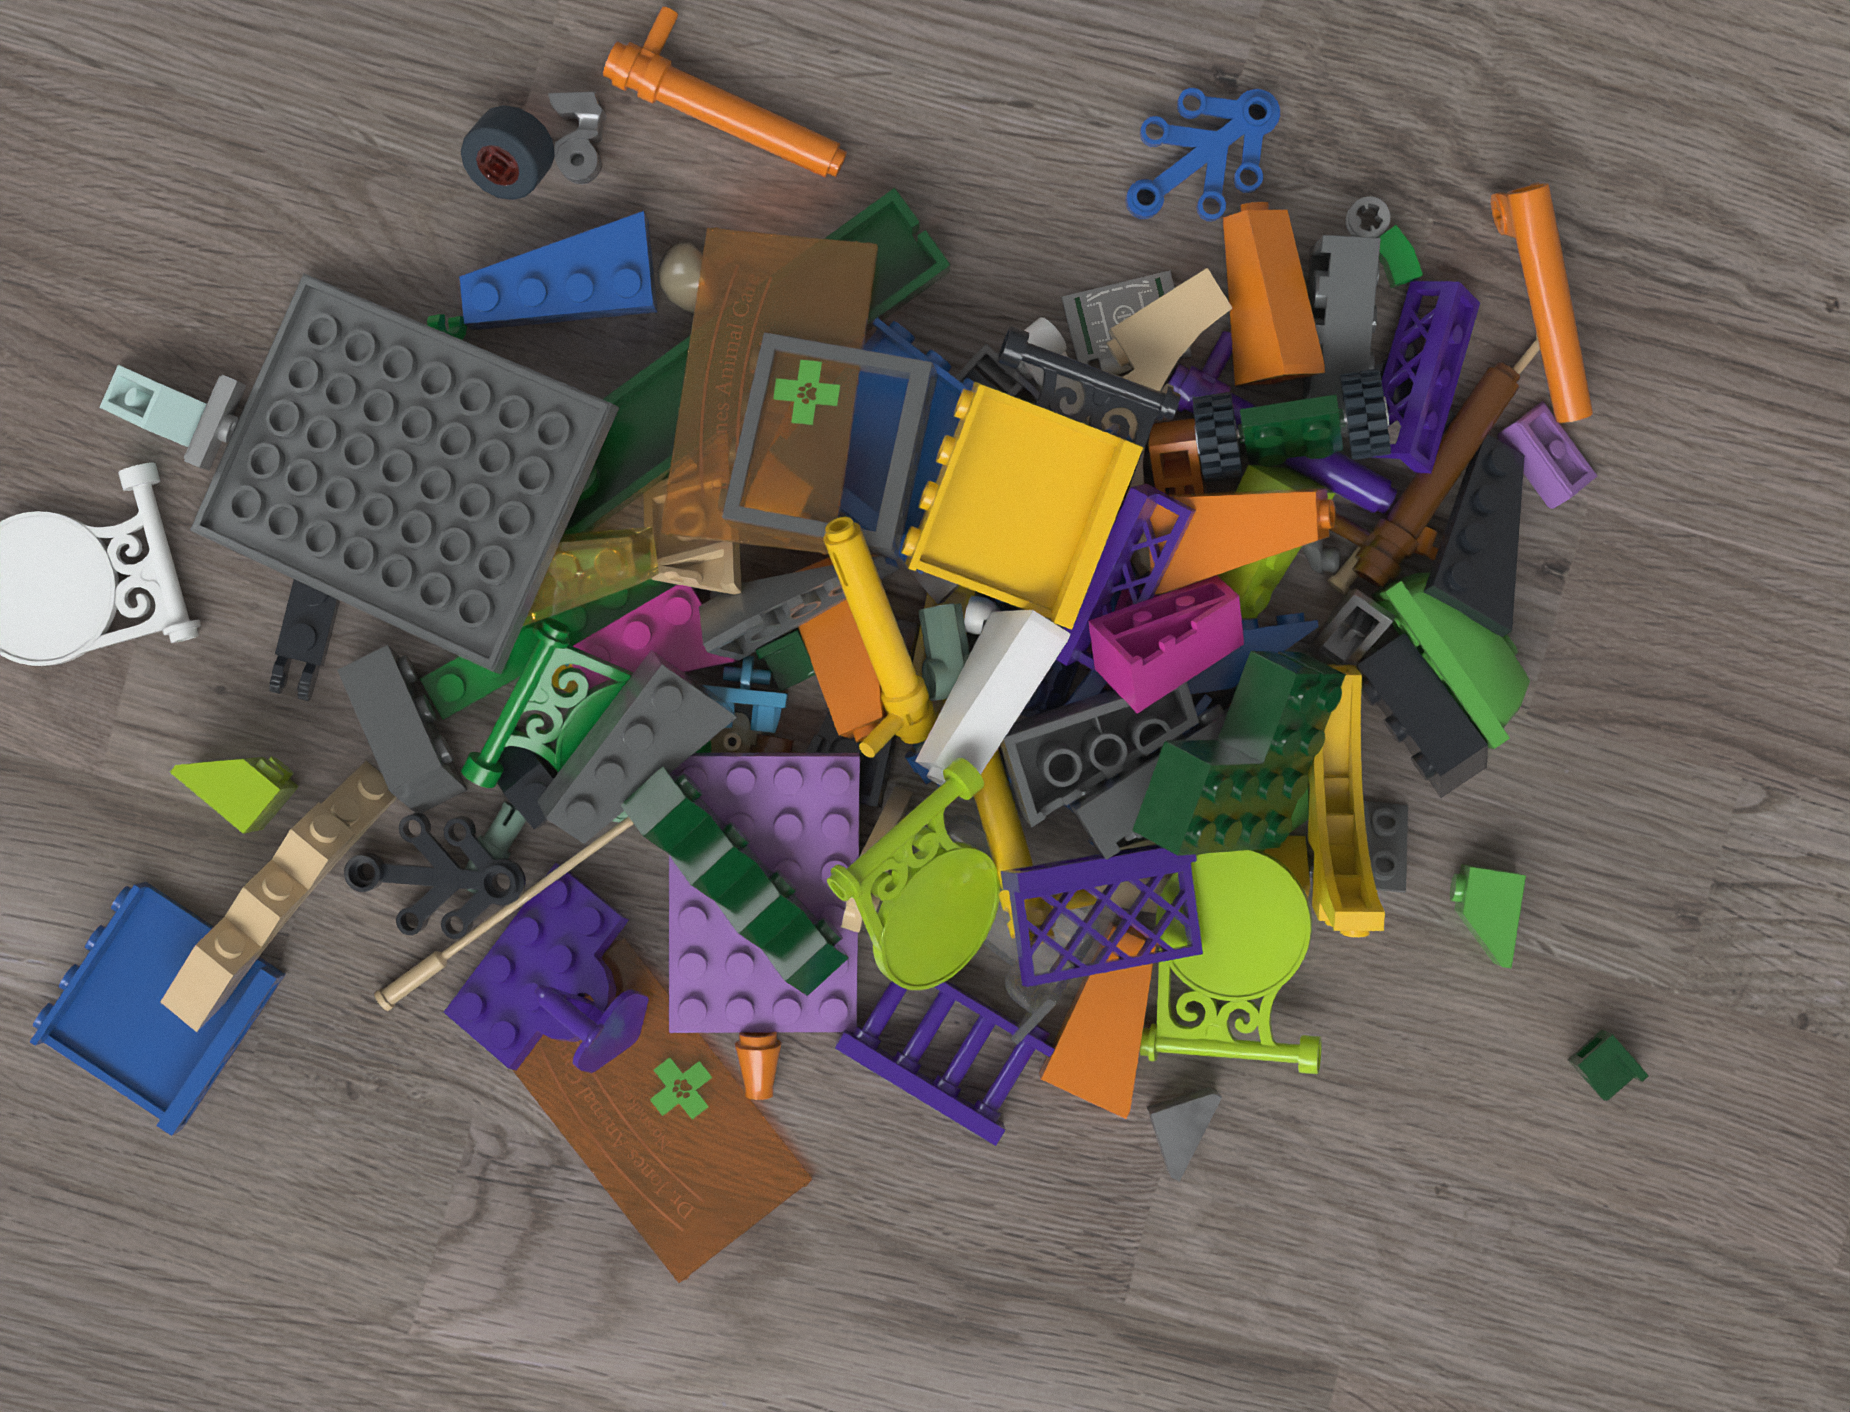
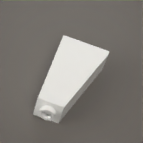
[915,610,1071,785]

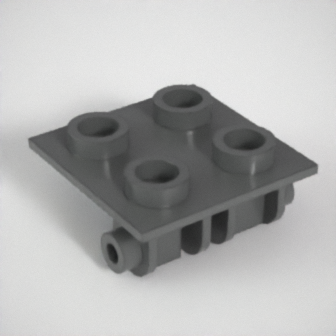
[1308,801,1408,893]

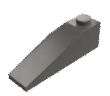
[699,555,900,660]

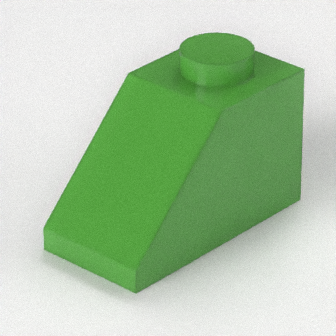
[1450,864,1526,969]

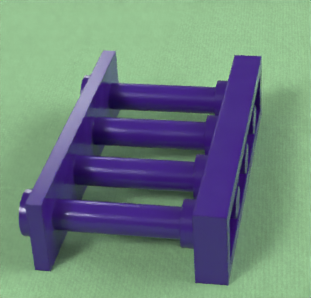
[835,980,1055,1146]

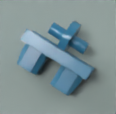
[703,655,788,733]

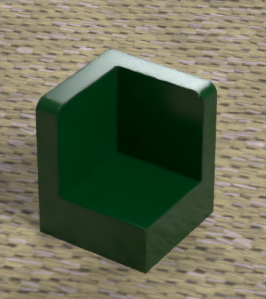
[755,630,816,692]
[1567,1030,1649,1101]

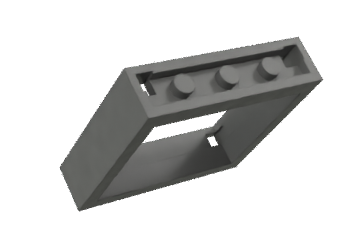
[718,332,938,559]

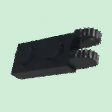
[269,579,340,701]

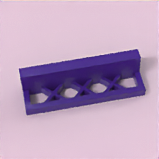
[1372,281,1480,473]
[1056,483,1196,672]

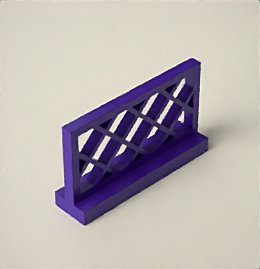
[1001,844,1203,987]

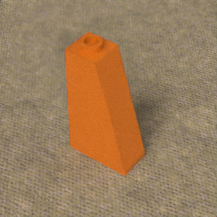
[1223,202,1325,386]
[1149,488,1336,594]
[793,555,887,742]
[1039,922,1156,1119]

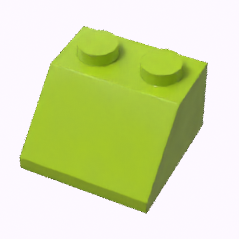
[170,756,299,834]

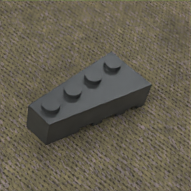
[537,650,737,844]
[1000,682,1199,828]

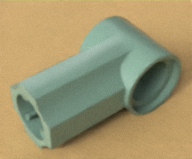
[919,603,970,701]

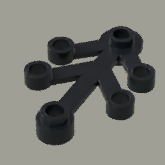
[344,813,526,939]

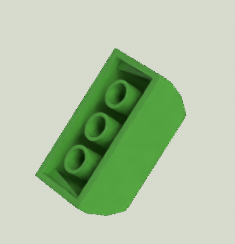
[1371,573,1530,749]

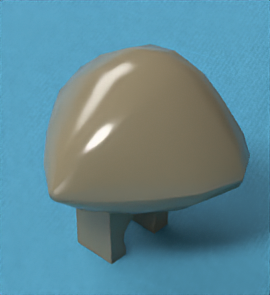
[658,242,743,315]

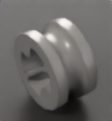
[1345,196,1391,238]

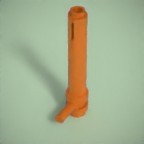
[603,7,847,178]

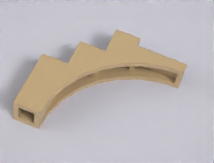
[1086,268,1232,577]
[161,761,397,1032]

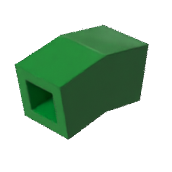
[1379,225,1423,288]

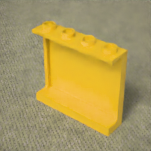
[901,382,1143,630]

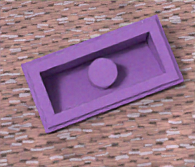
[1497,401,1597,509]

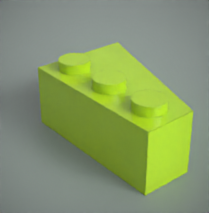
[1195,465,1336,618]

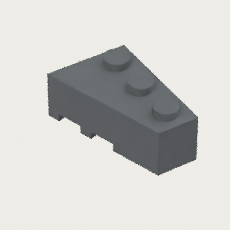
[337,645,467,813]

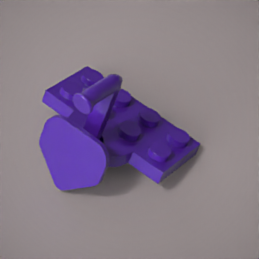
[443,863,648,1073]

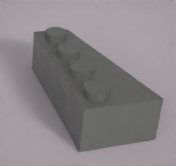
[1302,235,1381,437]
[1069,703,1230,860]

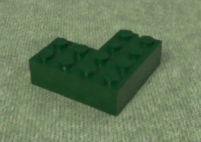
[1132,651,1346,856]

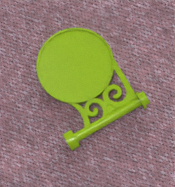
[827,757,1000,990]
[1140,850,1322,1074]

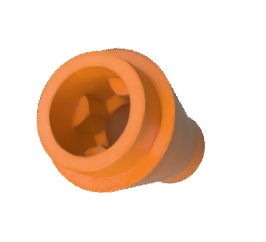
[735,1032,782,1100]

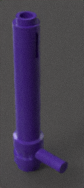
[1167,331,1398,514]

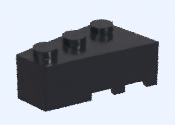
[1358,633,1488,798]

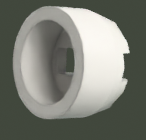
[964,595,1000,635]

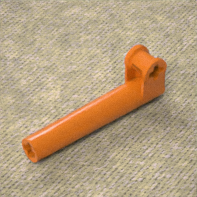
[1491,182,1593,423]

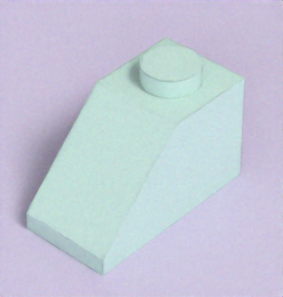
[99,365,207,447]

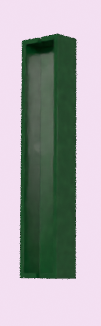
[562,188,950,546]

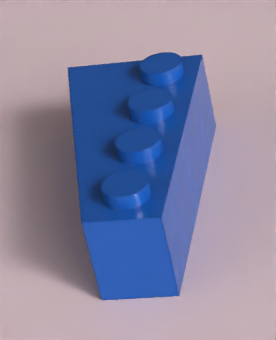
[459,211,658,330]

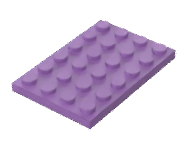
[669,753,860,1033]

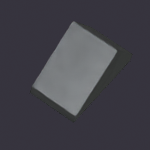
[1307,589,1396,665]
[1147,1087,1222,1182]

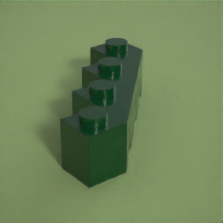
[621,766,849,996]

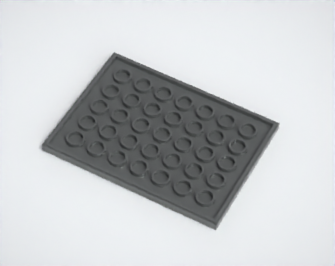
[190,273,619,674]

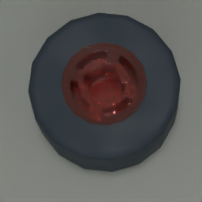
[461,105,555,200]

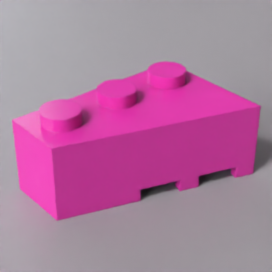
[1088,575,1244,714]
[572,585,737,690]

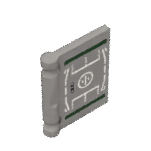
[1061,270,1191,375]

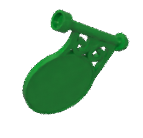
[461,618,712,823]

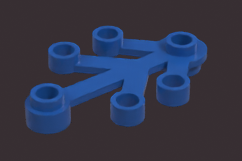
[1125,88,1280,222]

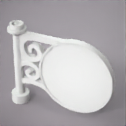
[0,463,201,666]

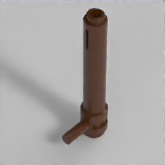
[1329,362,1521,589]

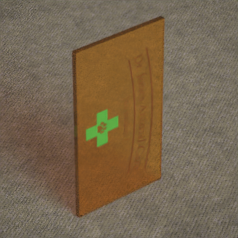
[661,227,878,554]
[513,938,813,1283]

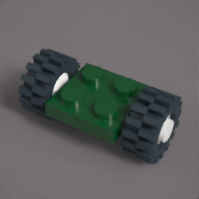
[1193,369,1391,482]

